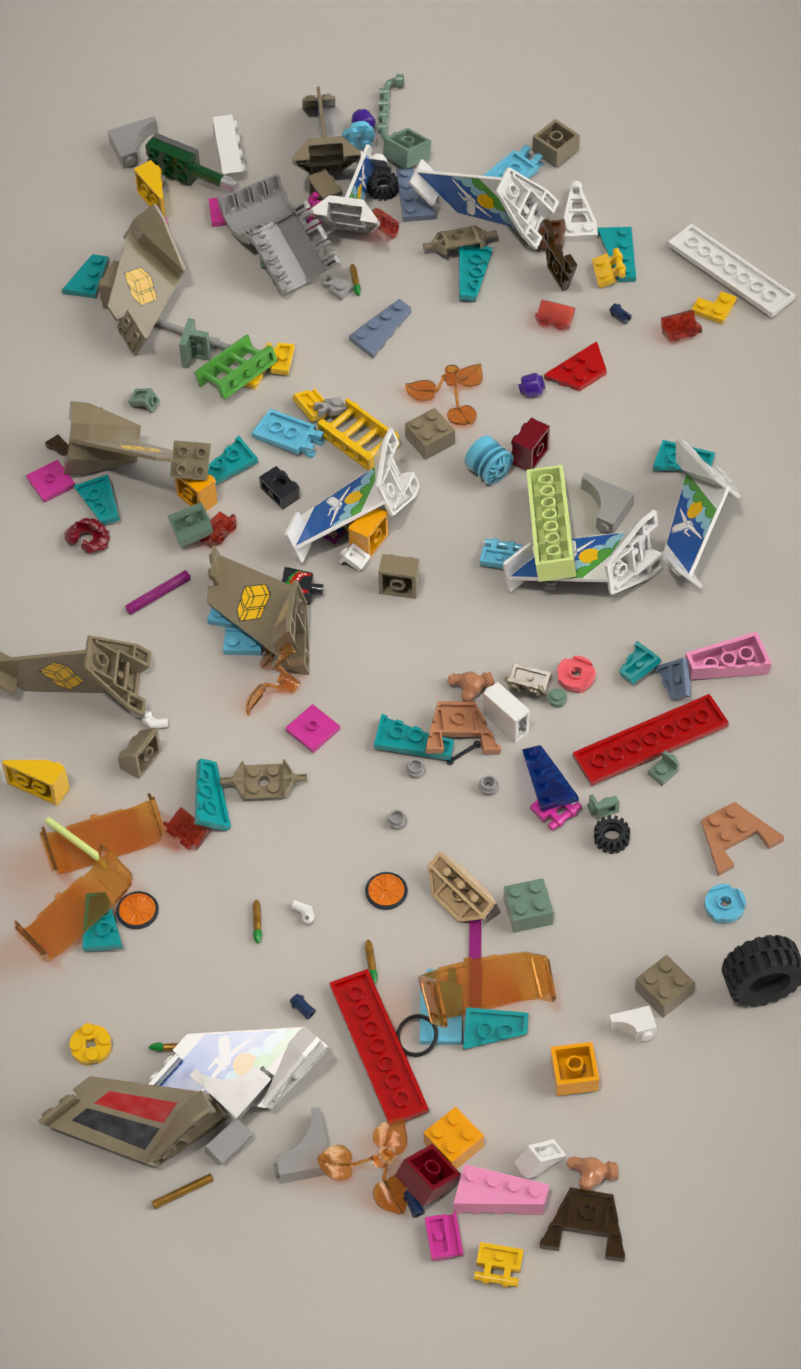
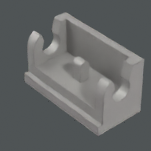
[204,1118,253,1166]

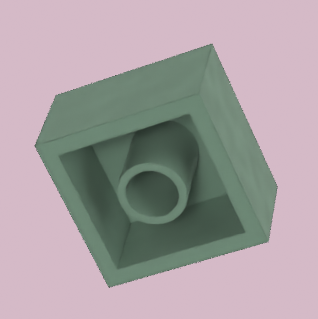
[383,128,431,169]
[503,878,554,933]

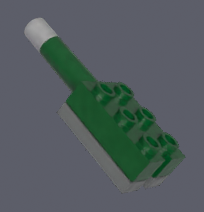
[145,133,239,192]

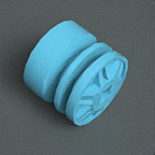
[465,435,513,484]

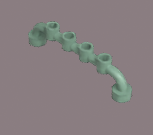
[377,74,404,140]

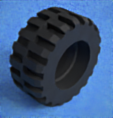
[721,935,801,1007]

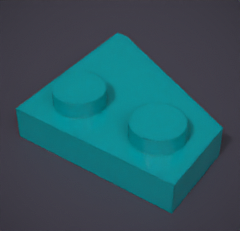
[619,641,662,685]

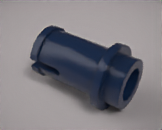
[609,303,632,324]
[290,994,316,1020]
[403,1190,425,1218]

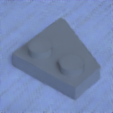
[655,658,691,701]

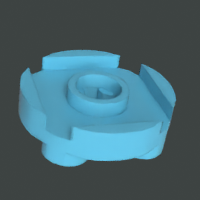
[342,121,375,150]
[704,884,746,924]

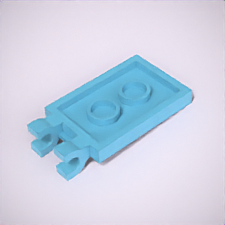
[483,145,543,179]
[252,409,325,458]
[420,969,462,1045]

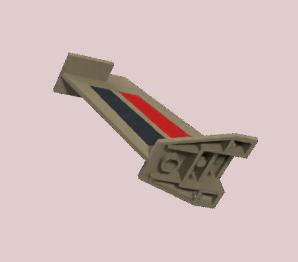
[38,1076,230,1167]

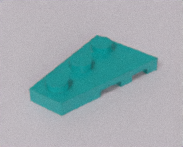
[62,254,109,299]
[208,435,258,485]
[652,440,715,471]
[73,474,120,525]
[82,893,124,952]
[463,1007,529,1050]

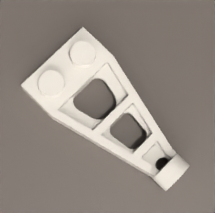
[564,181,598,241]

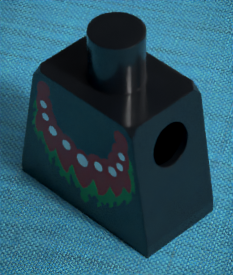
[282,567,324,605]

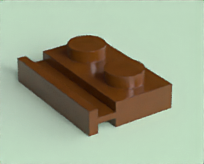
[537,219,566,252]

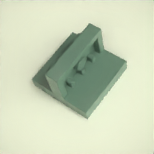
[179,318,211,369]
[168,502,214,547]

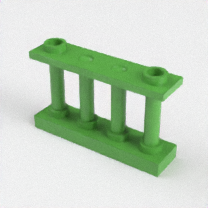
[194,334,277,399]

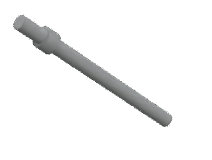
[155,319,231,350]

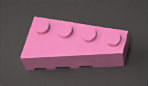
[684,632,772,680]
[454,1164,549,1215]

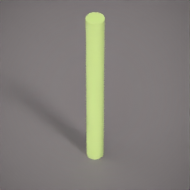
[45,817,110,867]

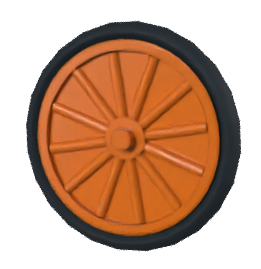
[365,872,408,910]
[116,891,159,929]

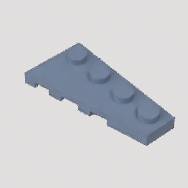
[396,168,437,222]
[349,299,412,359]

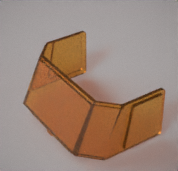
[39,793,166,875]
[13,844,133,963]
[418,951,556,1028]

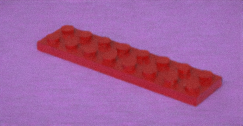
[572,693,729,786]
[329,969,429,1127]

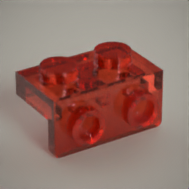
[371,208,399,238]
[535,300,576,330]
[661,309,702,341]
[199,511,237,548]
[163,807,211,850]

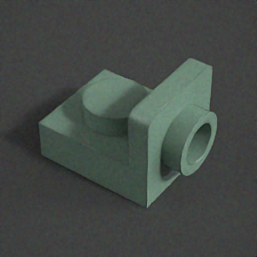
[128,388,160,413]
[648,751,679,786]
[587,794,619,820]

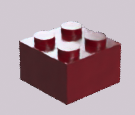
[511,417,550,471]
[395,1144,461,1207]

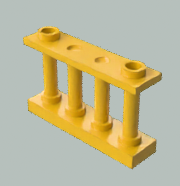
[317,398,400,471]

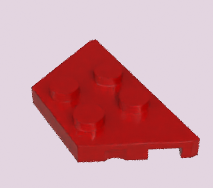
[544,342,607,392]

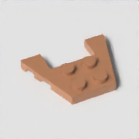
[425,701,501,754]
[701,802,784,876]

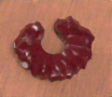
[64,518,110,554]

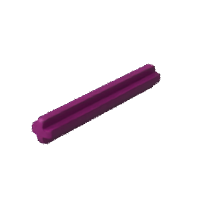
[125,570,191,615]

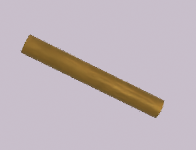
[151,1173,214,1209]

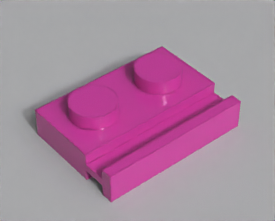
[425,1212,463,1261]

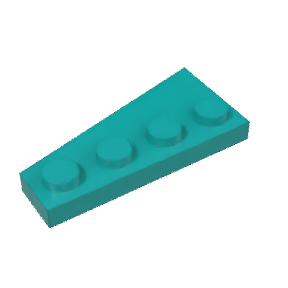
[597,227,636,282]
[458,245,493,301]
[374,714,454,761]
[195,758,231,831]

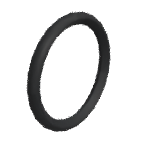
[396,1014,438,1057]

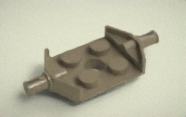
[423,225,498,256]
[220,759,307,800]

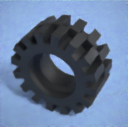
[368,170,398,201]
[594,815,630,854]

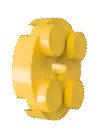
[69,1023,112,1066]

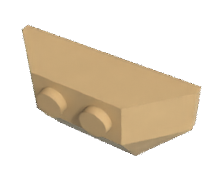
[427,851,496,922]

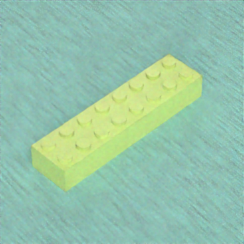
[526,464,576,582]

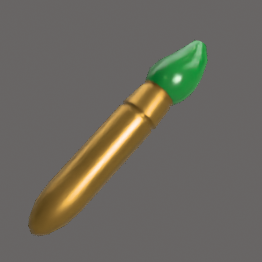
[350,264,361,295]
[253,900,262,944]
[365,940,378,984]
[149,1042,179,1052]

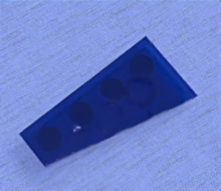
[522,745,579,811]

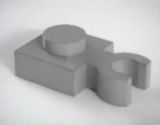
[321,274,353,301]
[313,397,348,416]

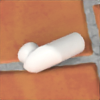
[141,710,168,729]
[291,900,315,924]

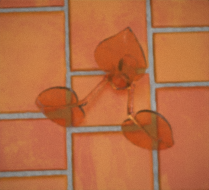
[405,363,483,425]
[245,642,300,716]
[317,1119,407,1214]

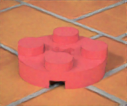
[557,656,596,693]

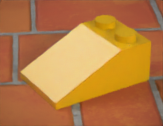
[134,160,166,217]
[2,760,70,806]

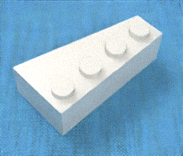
[212,114,246,181]

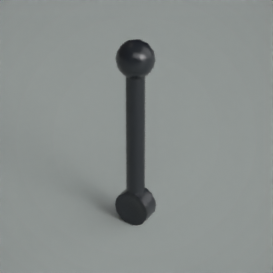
[446,740,481,765]

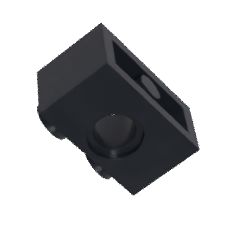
[259,466,300,510]

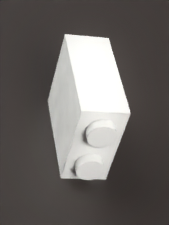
[483,682,530,743]

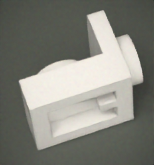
[338,543,371,572]

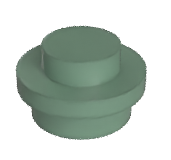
[548,689,567,707]

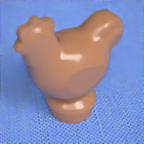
[447,671,494,702]
[566,1156,618,1191]

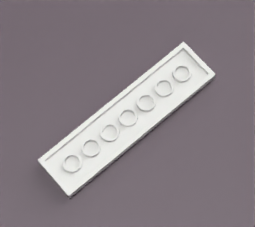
[668,224,795,318]

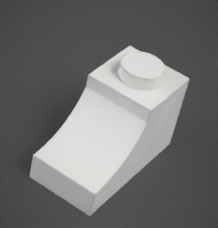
[608,1005,657,1041]
[514,1139,566,1179]

